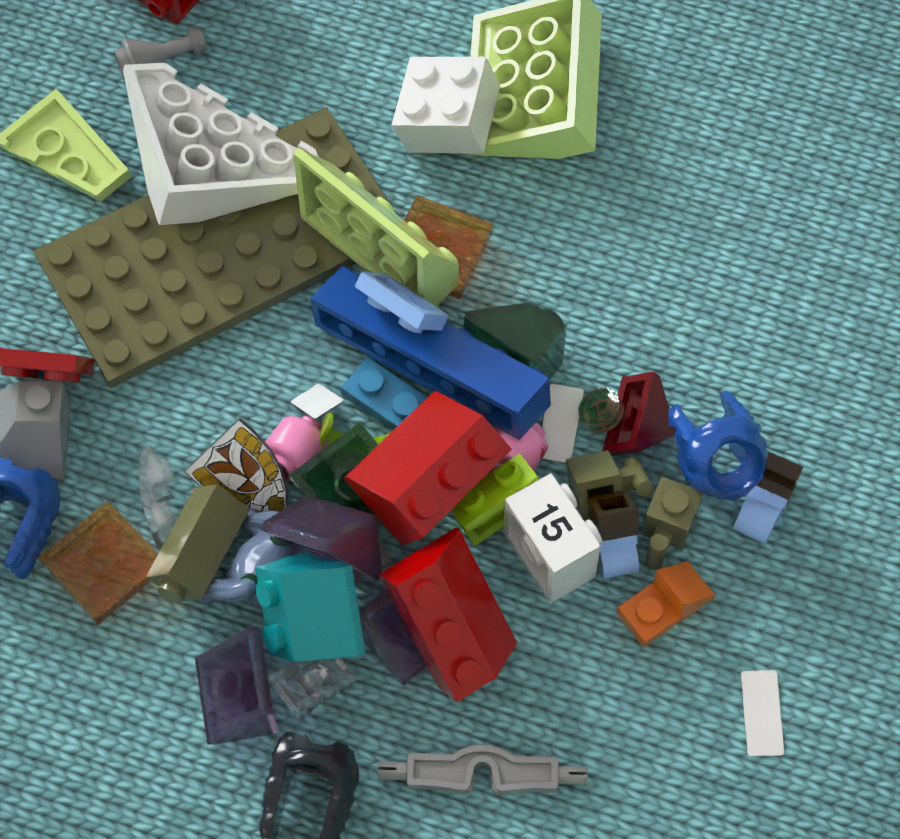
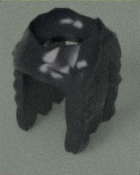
[259,731,359,839]

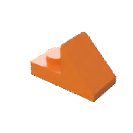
[616,561,715,647]

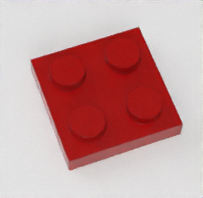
[0,348,95,383]

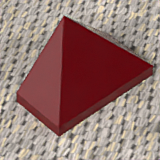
[602,371,675,456]

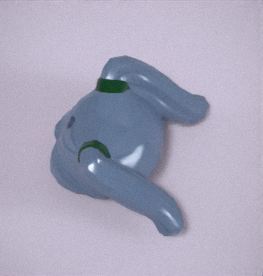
[196,509,299,609]

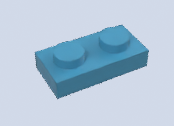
[341,357,427,430]

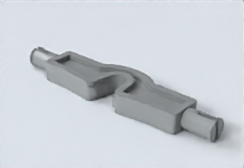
[378,745,588,795]

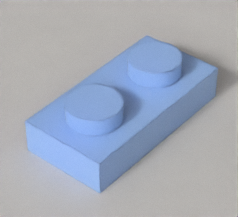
[355,271,449,334]

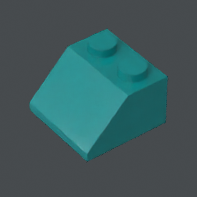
[255,553,366,662]

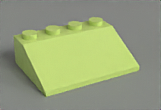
[467,0,602,159]
[293,148,459,306]

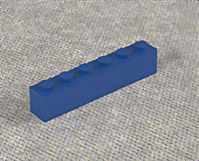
[310,266,551,440]

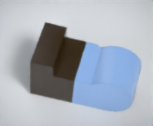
[733,451,803,545]
[587,490,639,579]

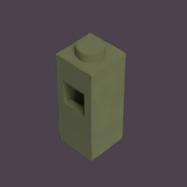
[146,484,250,603]

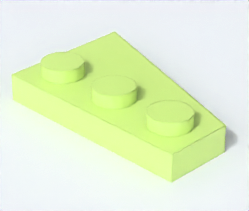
[0,89,133,202]

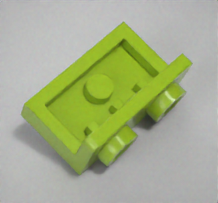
[451,453,539,546]

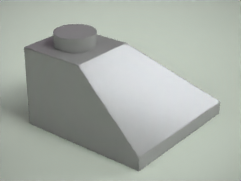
[0,381,71,482]

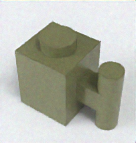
[566,450,654,521]
[642,476,703,570]

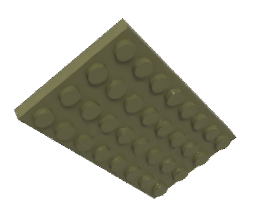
[33,107,397,389]

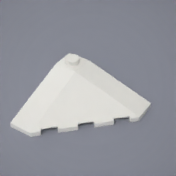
[123,63,318,225]

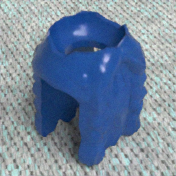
[668,391,768,500]
[0,457,61,579]

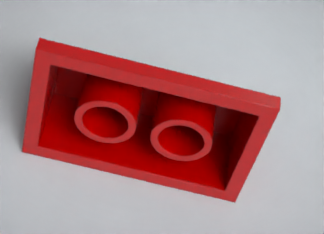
[343,391,512,546]
[379,527,517,702]

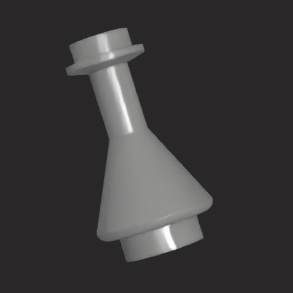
[114,26,207,81]

